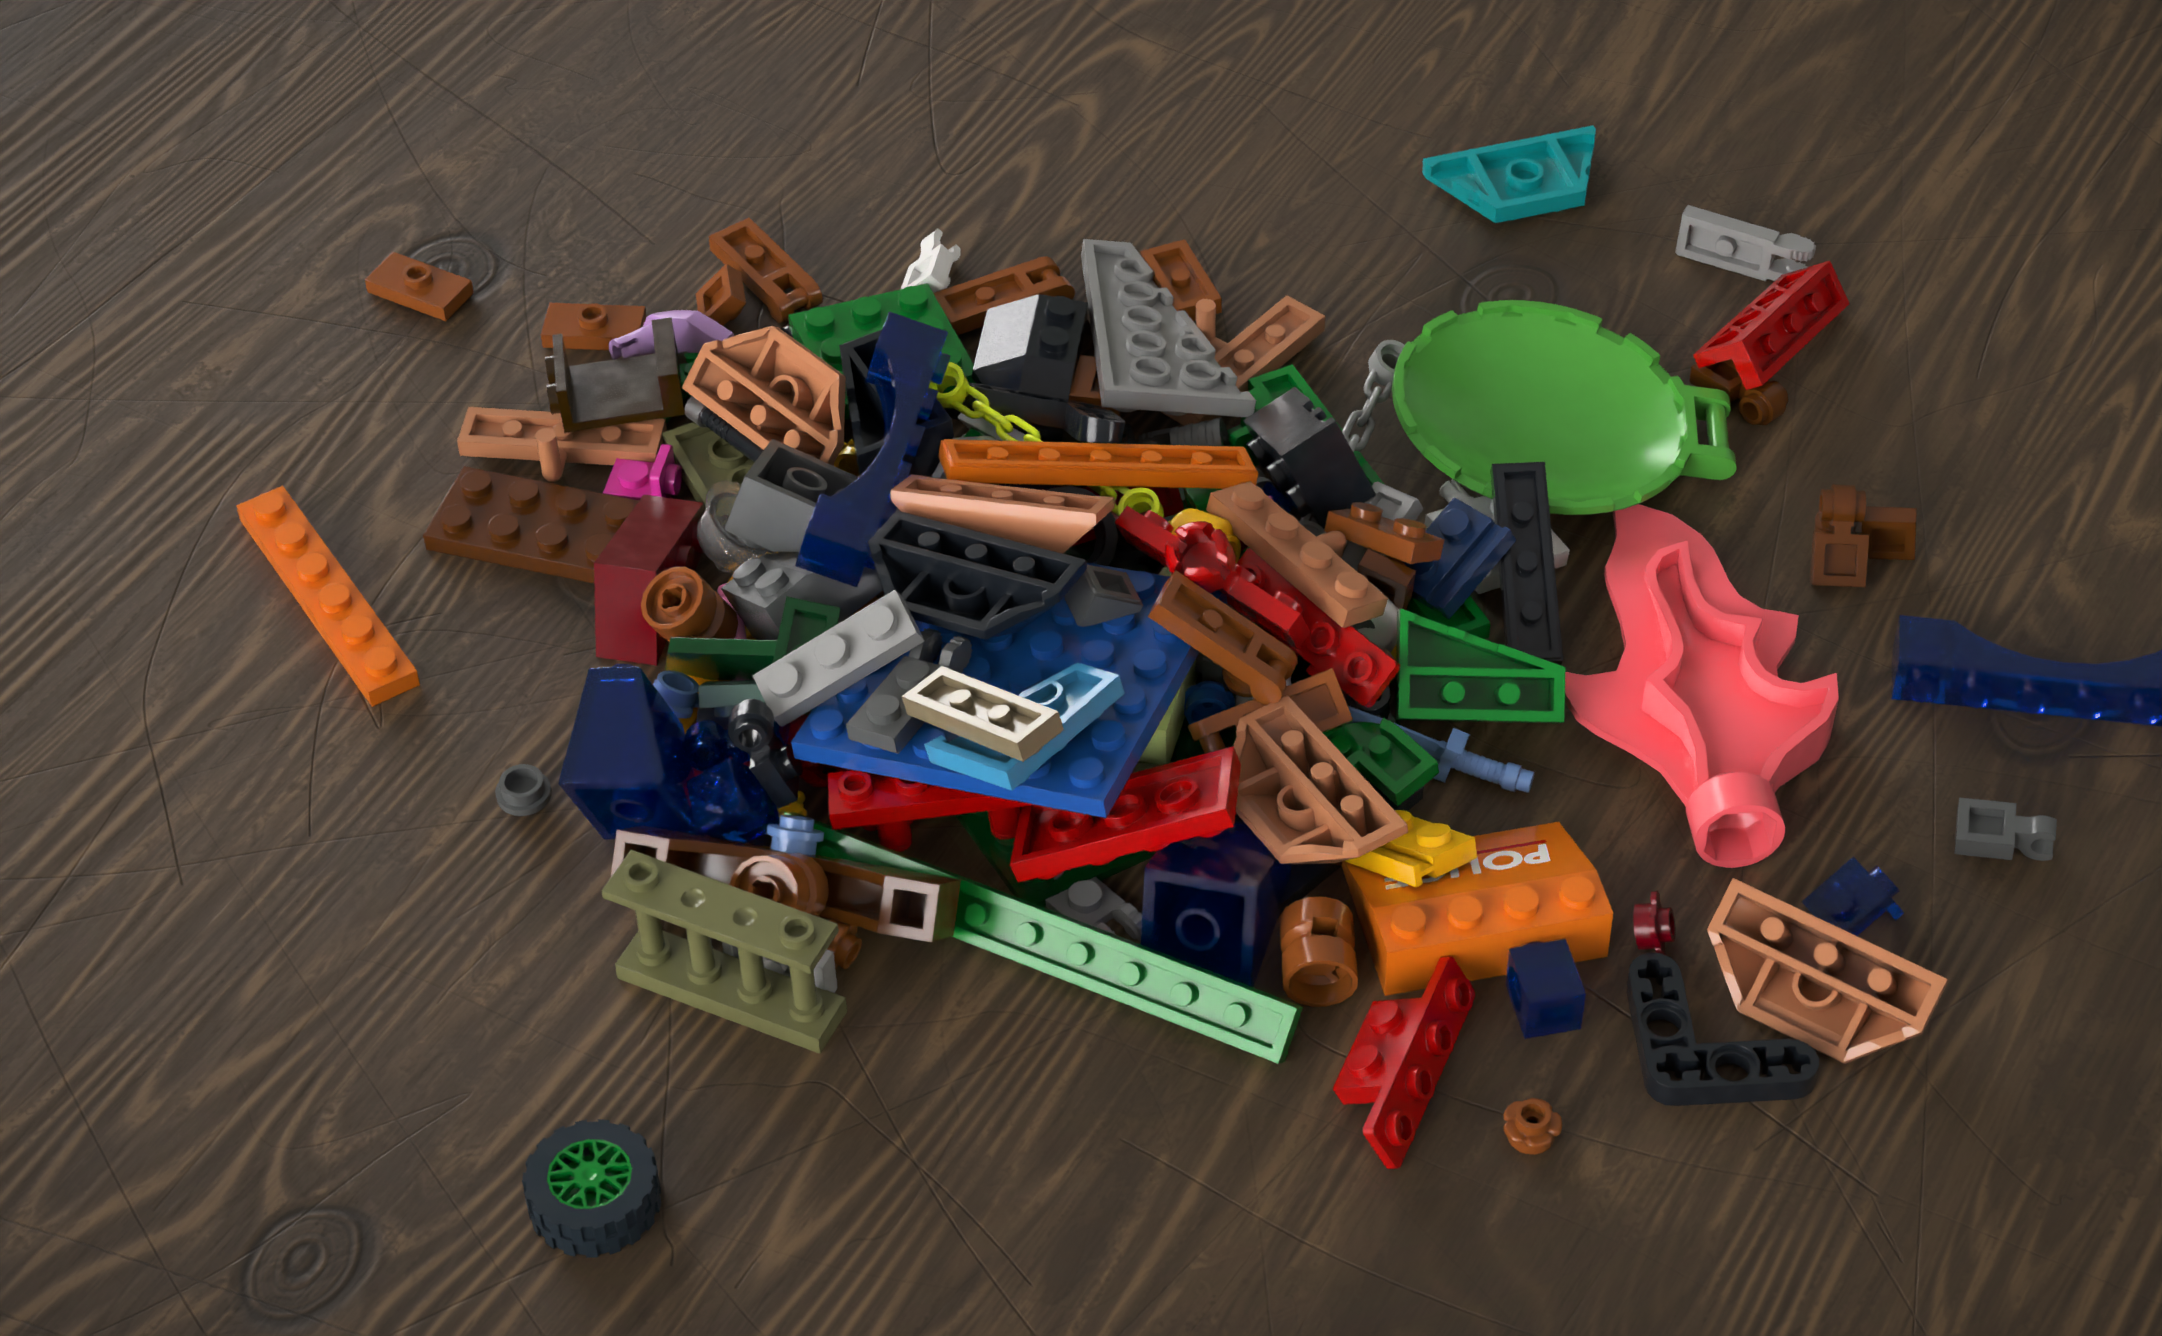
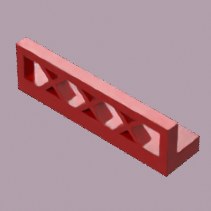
[1693,260,1850,390]

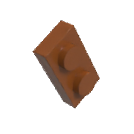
[1140,239,1222,321]
[1324,502,1445,564]

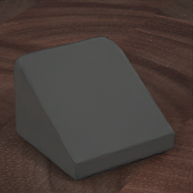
[1064,565,1143,627]

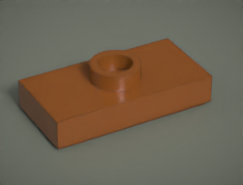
[365,252,474,321]
[541,303,647,350]

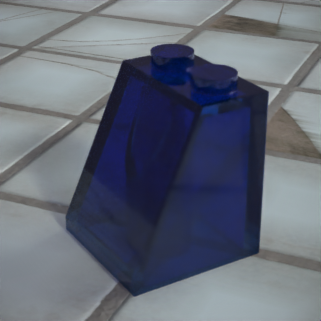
[558,663,707,839]
[1141,822,1291,987]

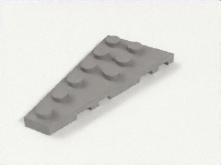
[1081,239,1256,418]

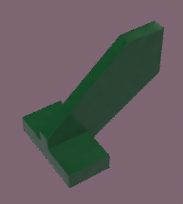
[665,596,841,716]

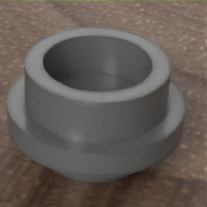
[495,764,552,816]

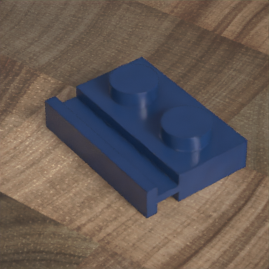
[1402,497,1516,619]

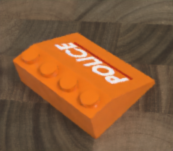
[1342,822,1613,996]

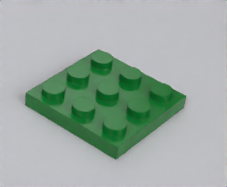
[789,283,975,420]

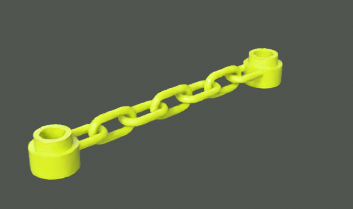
[924,362,1164,518]

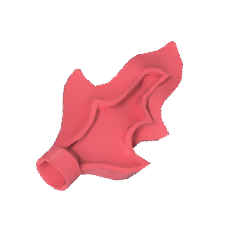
[1565,504,1839,868]

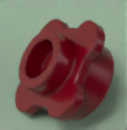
[1633,891,1676,955]

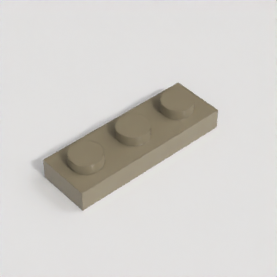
[901,666,1064,762]

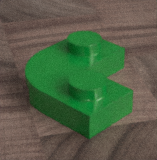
[1323,718,1439,806]

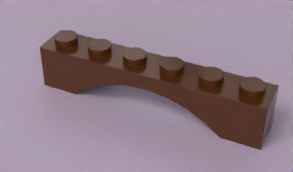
[610,825,961,942]

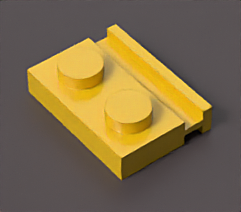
[1345,810,1477,888]

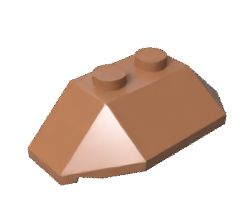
[682,326,846,466]
[891,474,1115,554]
[1234,695,1408,864]
[1707,878,1949,1064]

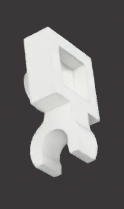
[901,229,961,293]

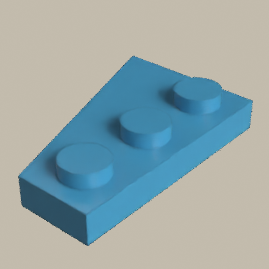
[924,662,1125,791]

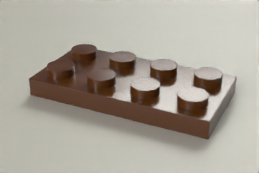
[423,466,639,584]

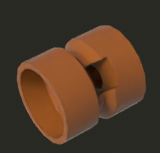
[641,567,738,643]
[729,853,829,917]
[1279,897,1358,1007]

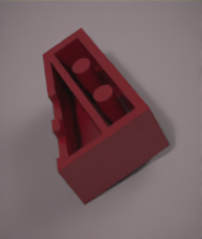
[594,495,710,666]

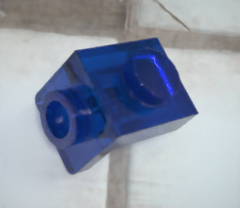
[1802,856,1904,936]

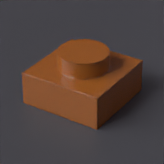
[696,263,746,326]

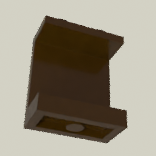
[545,317,685,433]

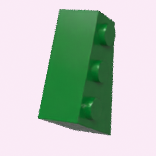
[1395,608,1565,724]

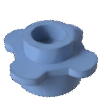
[642,671,699,719]

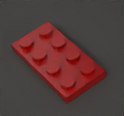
[1010,746,1241,883]

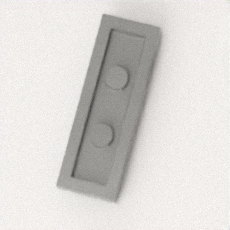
[753,590,925,727]

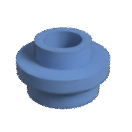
[767,815,824,855]

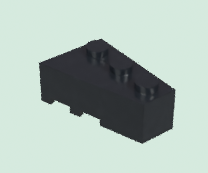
[839,328,954,491]
[1243,387,1376,529]

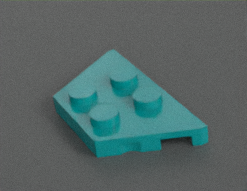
[1422,125,1596,223]

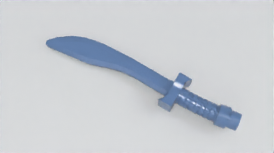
[1347,706,1535,793]

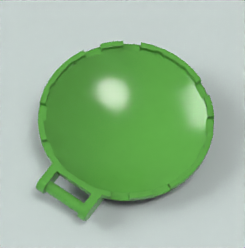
[1392,300,1737,515]

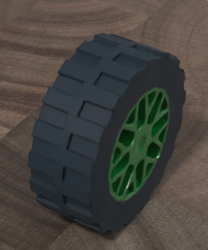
[522,1119,662,1258]

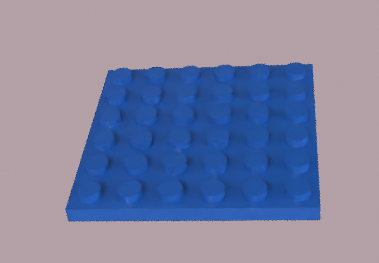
[791,563,1227,818]

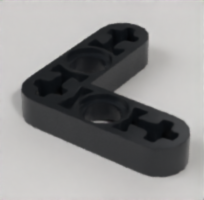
[962,383,1125,444]
[1626,952,1819,1106]

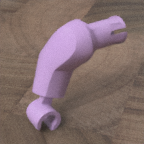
[609,310,734,360]

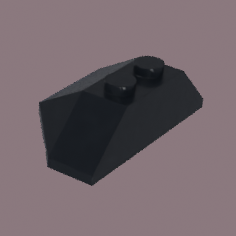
[972,294,1089,441]
[868,510,1087,640]

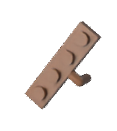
[1161,295,1325,425]
[457,407,667,482]
[1206,481,1388,628]

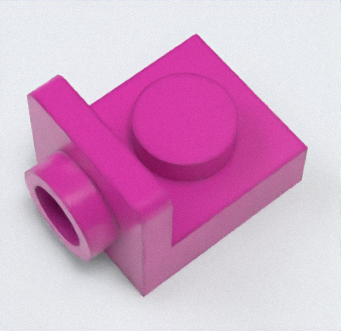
[603,444,682,500]

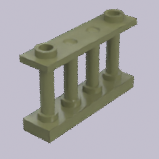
[602,850,847,1054]

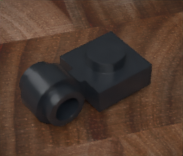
[728,699,803,809]

